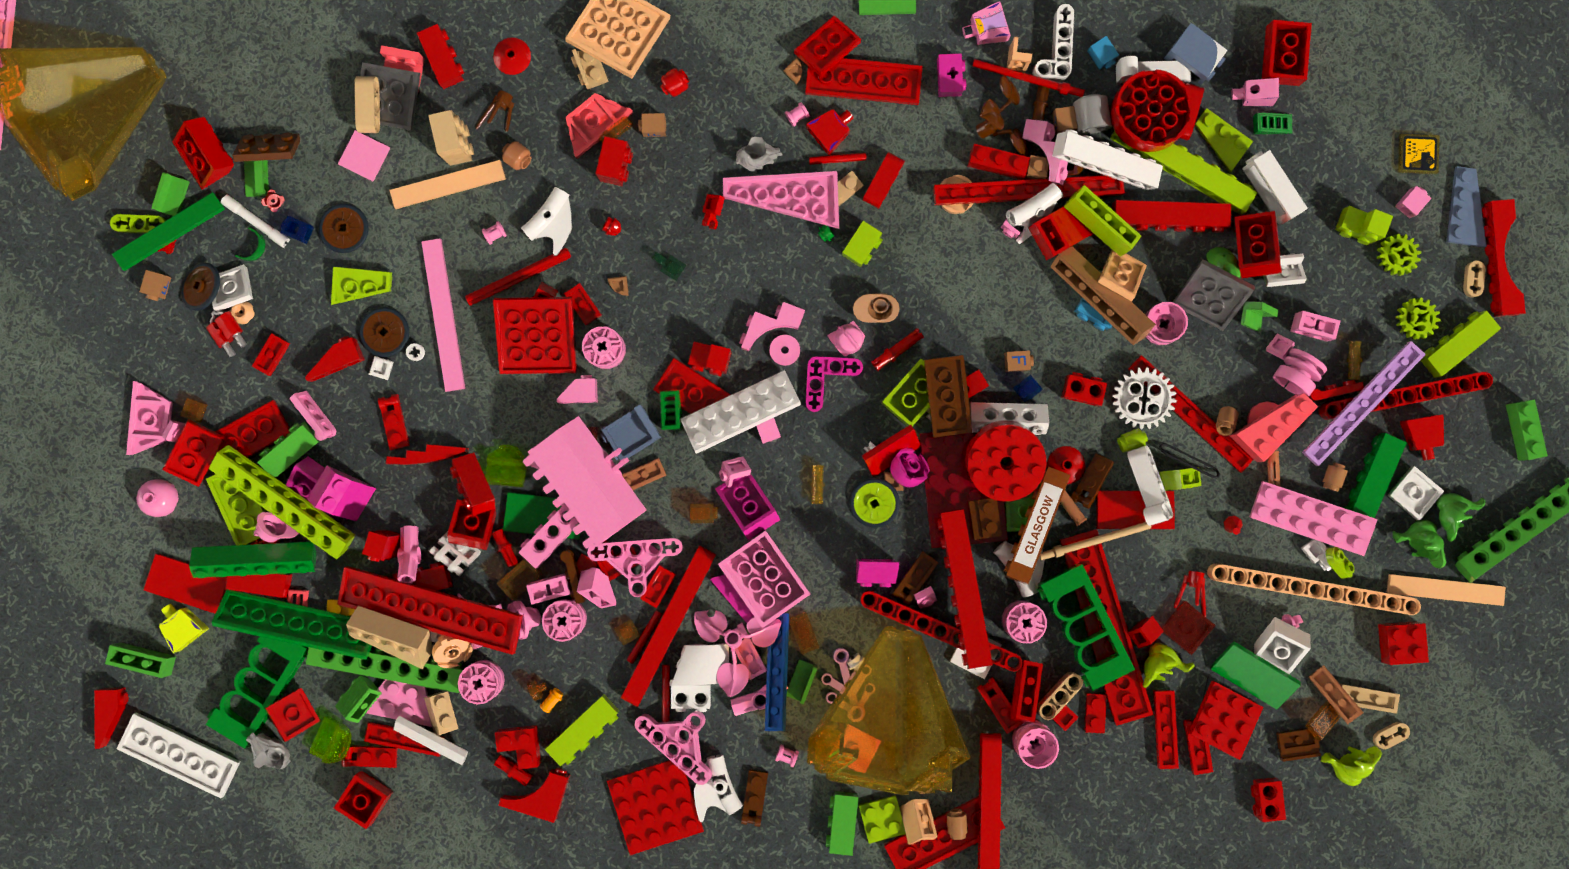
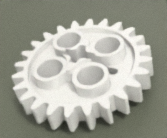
[1112,367,1177,429]

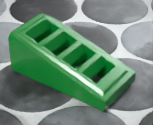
[1253,113,1293,134]
[660,390,683,430]

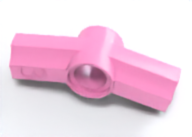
[397,526,421,584]
[730,685,788,716]

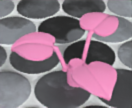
[694,610,782,697]

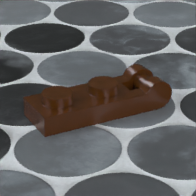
[1071,453,1114,509]
[560,549,586,604]
[891,551,939,606]
[741,769,768,827]

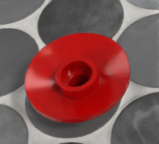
[493,38,531,75]
[1047,446,1085,484]

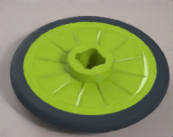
[850,478,900,528]

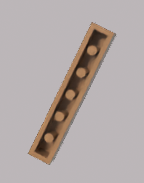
[1051,246,1156,345]

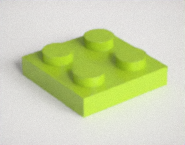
[859,795,906,844]

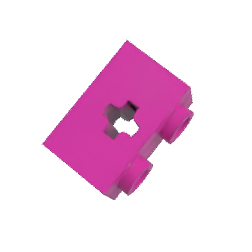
[937,54,966,97]

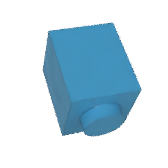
[1087,36,1119,70]

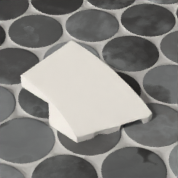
[670,644,729,686]

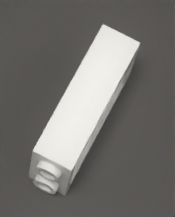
[1242,150,1308,225]

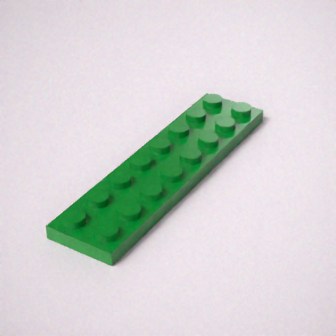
[211,589,372,660]

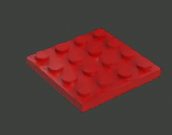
[493,297,577,374]
[607,760,704,855]

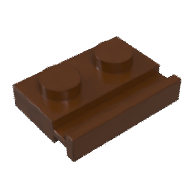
[968,498,1002,540]
[1276,727,1321,762]

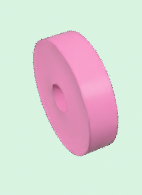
[770,335,800,366]

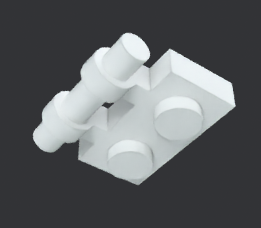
[429,531,481,576]

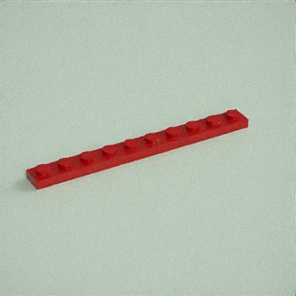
[933,176,1125,206]

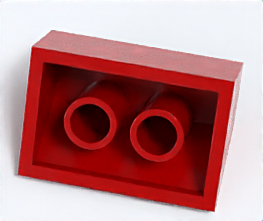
[173,117,234,190]

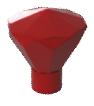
[1224,516,1243,535]

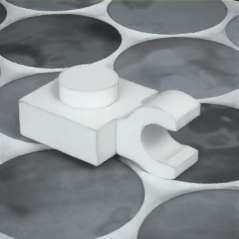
[1301,539,1332,571]

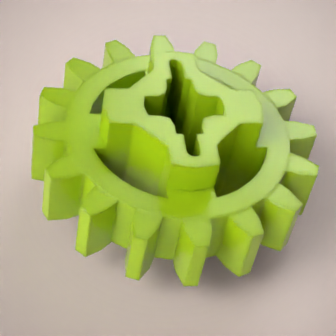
[1377,234,1421,276]
[1395,298,1441,340]

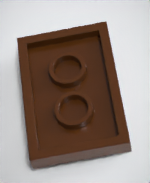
[232,132,300,162]

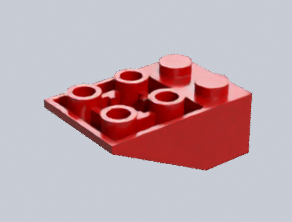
[1028,207,1094,261]

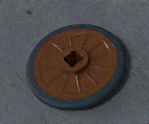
[319,204,369,253]
[181,263,220,311]
[359,307,409,357]

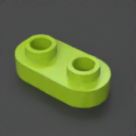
[1326,547,1354,579]

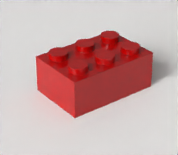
[1262,20,1312,86]
[1235,211,1282,278]

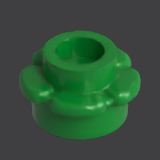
[818,225,835,242]

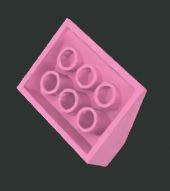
[718,530,810,628]

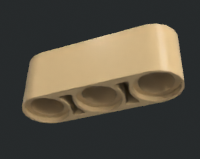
[355,76,380,133]
[1037,672,1083,720]

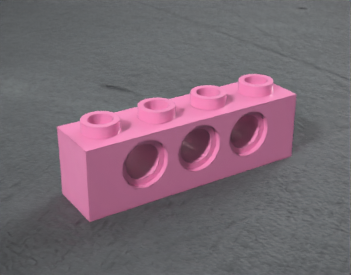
[519,503,580,569]

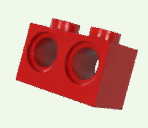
[1061,372,1107,407]
[1251,777,1286,822]

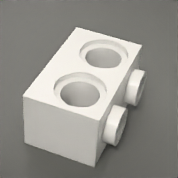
[671,684,711,712]

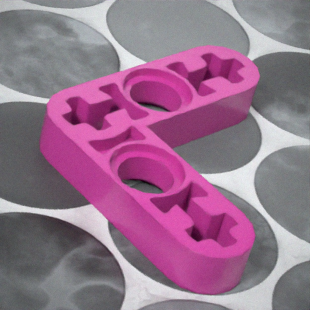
[806,357,863,412]

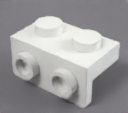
[1263,253,1307,287]

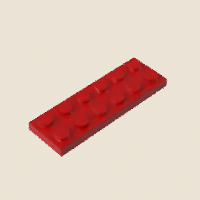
[805,58,923,105]
[884,796,1005,869]

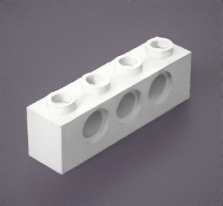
[970,402,1049,435]

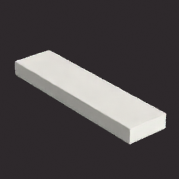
[394,716,468,765]

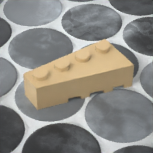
[346,606,433,669]

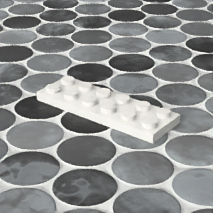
[680,370,801,454]
[117,713,241,798]

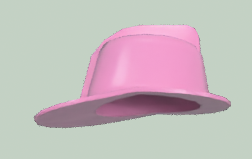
[827,321,865,356]
[254,512,299,542]

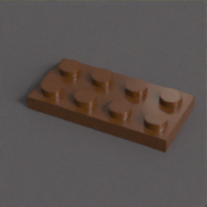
[924,355,972,437]

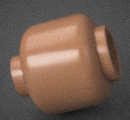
[502,141,532,170]

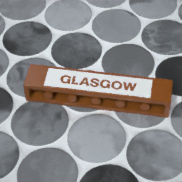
[1004,467,1070,585]

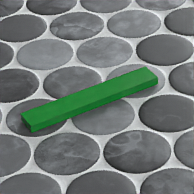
[112,192,225,271]

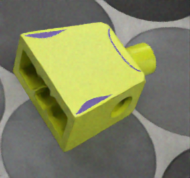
[159,604,209,653]

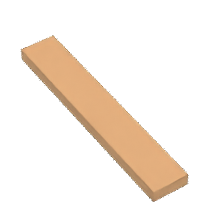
[390,160,506,209]
[1387,574,1506,606]

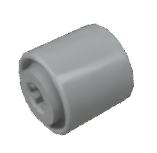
[1073,94,1112,135]

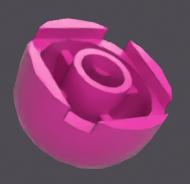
[890,448,930,487]

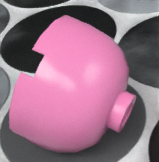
[136,479,179,517]

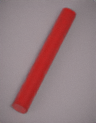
[809,153,866,165]
[627,610,662,664]
[662,665,670,722]

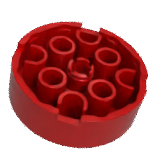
[1110,69,1194,152]
[965,420,1046,501]

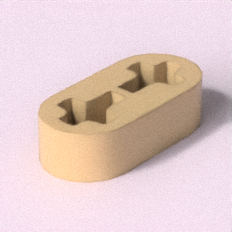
[1463,261,1486,297]
[1373,722,1410,749]

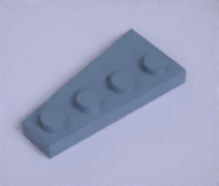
[1446,166,1486,247]

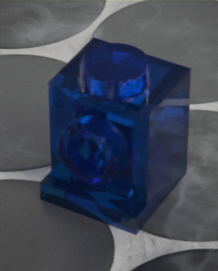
[280,216,314,245]
[1013,375,1043,403]

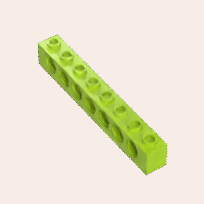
[209,445,356,559]

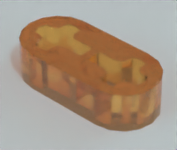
[599,116,633,144]

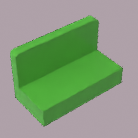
[244,160,269,197]
[152,172,189,216]
[1241,302,1278,331]
[787,659,817,705]

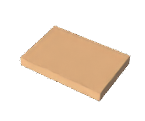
[1098,250,1147,302]

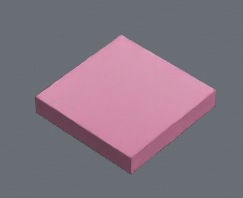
[338,130,390,181]

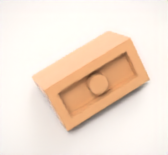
[1007,37,1032,72]
[900,799,937,844]

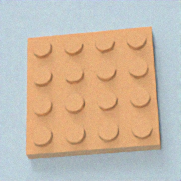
[565,0,670,79]

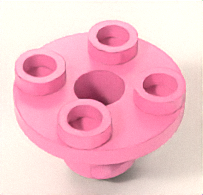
[507,601,541,640]

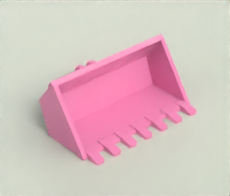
[523,416,646,549]

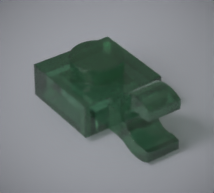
[652,252,687,281]

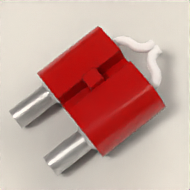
[206,311,247,357]

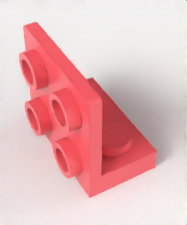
[380,45,425,91]

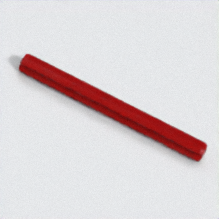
[465,248,571,306]

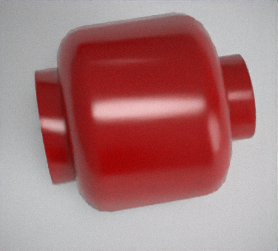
[660,68,690,97]

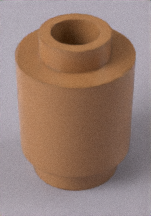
[1216,406,1239,435]
[1322,462,1348,492]
[947,809,967,840]

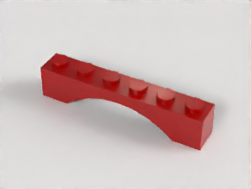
[1482,199,1526,317]

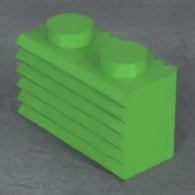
[335,675,382,723]

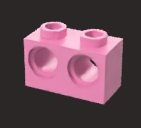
[1290,311,1340,342]
[527,573,571,604]

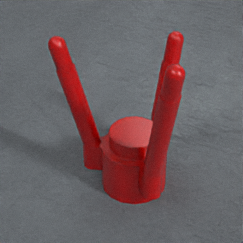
[1174,571,1206,618]

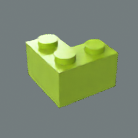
[1335,206,1393,245]

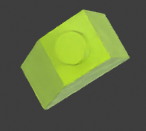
[1159,467,1202,491]

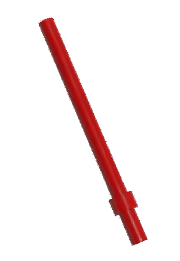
[973,59,1085,97]

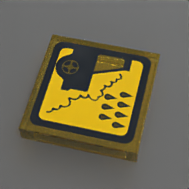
[1398,134,1440,174]

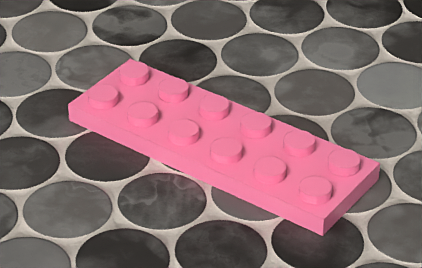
[1249,481,1378,556]

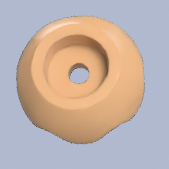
[230,301,254,324]

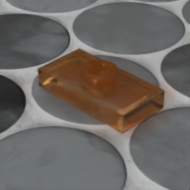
[789,611,820,654]

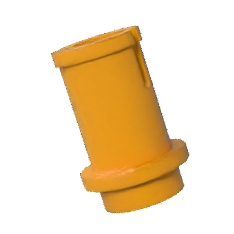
[540,688,563,713]

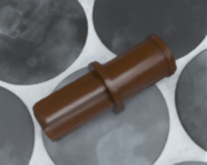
[1032,85,1049,121]

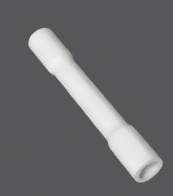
[221,194,290,248]

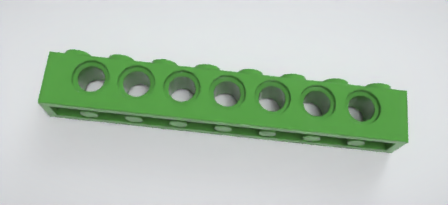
[1455,477,1569,583]
[306,647,465,693]

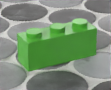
[1506,400,1548,461]
[257,421,319,478]
[105,642,176,678]
[825,791,858,856]

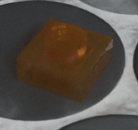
[180,398,208,423]
[614,619,641,646]

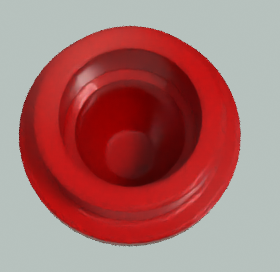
[602,217,621,236]

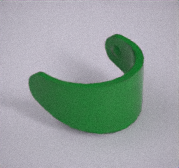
[235,227,265,261]

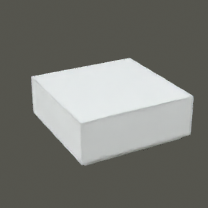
[369,356,394,380]

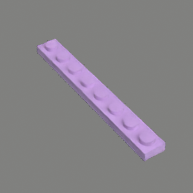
[1302,341,1426,466]

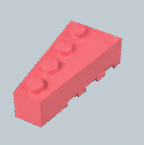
[1229,393,1318,462]

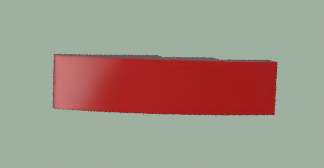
[386,444,469,465]

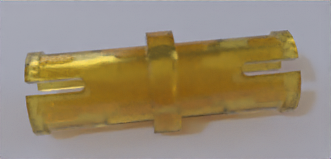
[1347,341,1363,380]
[810,465,825,504]

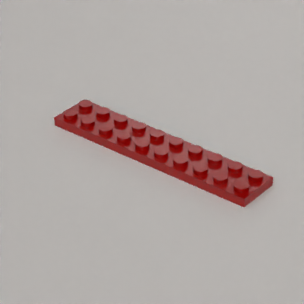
[1059,529,1153,726]
[337,566,523,655]

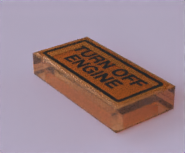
[1305,700,1341,741]

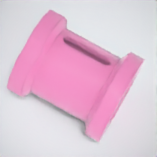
[785,102,810,127]
[482,221,507,245]
[775,744,799,767]

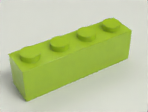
[1064,185,1141,257]
[1420,311,1501,378]
[545,694,619,767]

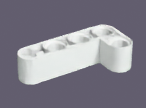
[1032,4,1074,82]
[1116,56,1191,86]
[1127,446,1173,526]

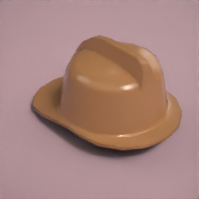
[853,292,900,323]

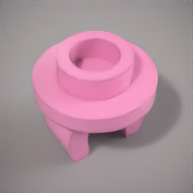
[1282,614,1303,628]

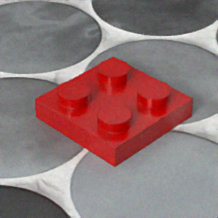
[265,687,320,742]

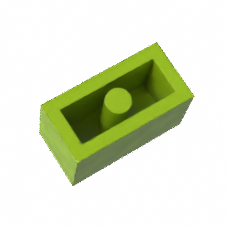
[842,221,883,267]

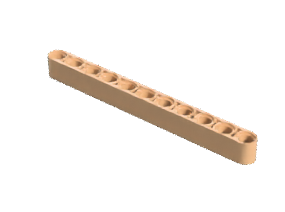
[1207,564,1421,615]

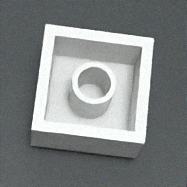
[1254,617,1311,674]

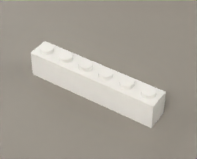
[1052,130,1163,190]

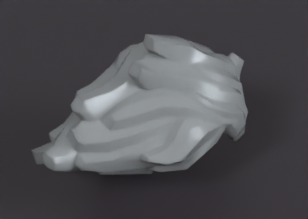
[735,136,782,173]
[246,733,291,769]

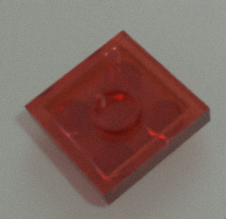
[1162,600,1216,655]

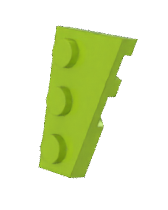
[1195,109,1253,173]
[331,267,392,305]

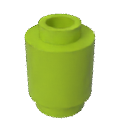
[1117,428,1148,452]

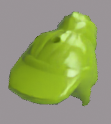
[1143,643,1194,688]
[1320,746,1382,786]

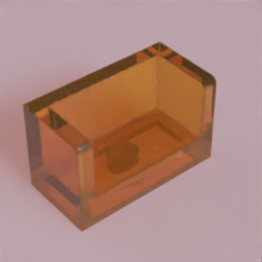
[497,559,543,601]

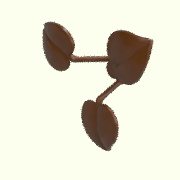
[976,75,1029,157]

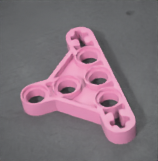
[587,538,683,597]
[635,711,712,785]

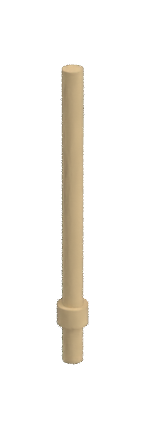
[1039,522,1151,560]

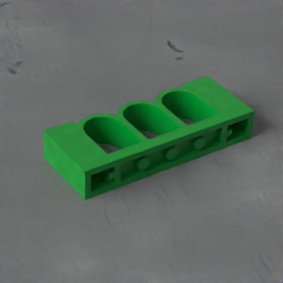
[1037,563,1135,691]
[205,637,309,749]

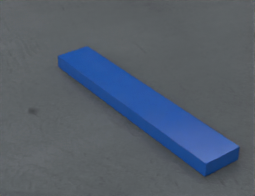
[765,613,789,731]

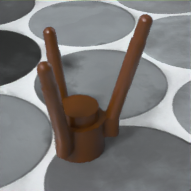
[475,90,514,132]

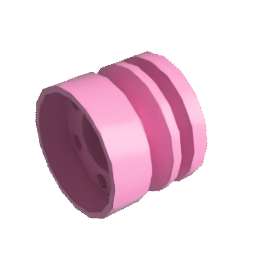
[1145,302,1188,345]
[582,327,626,369]
[1273,348,1327,397]
[542,598,587,642]
[1002,600,1047,643]
[458,660,505,705]
[1012,720,1059,769]

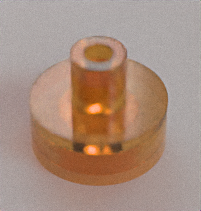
[527,680,547,701]

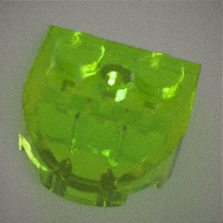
[485,445,527,487]
[308,716,351,764]

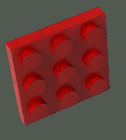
[1188,681,1263,760]

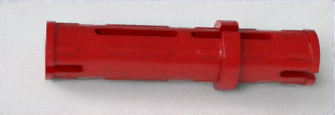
[871,328,924,371]

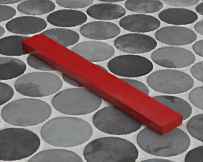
[1128,355,1254,473]

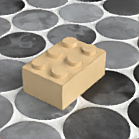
[428,110,474,166]

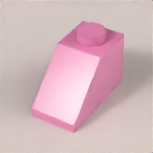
[557,375,598,404]
[577,568,616,608]

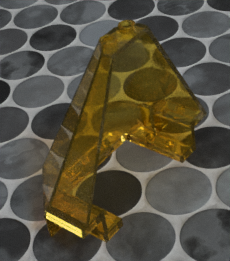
[0,47,167,201]
[807,626,971,795]

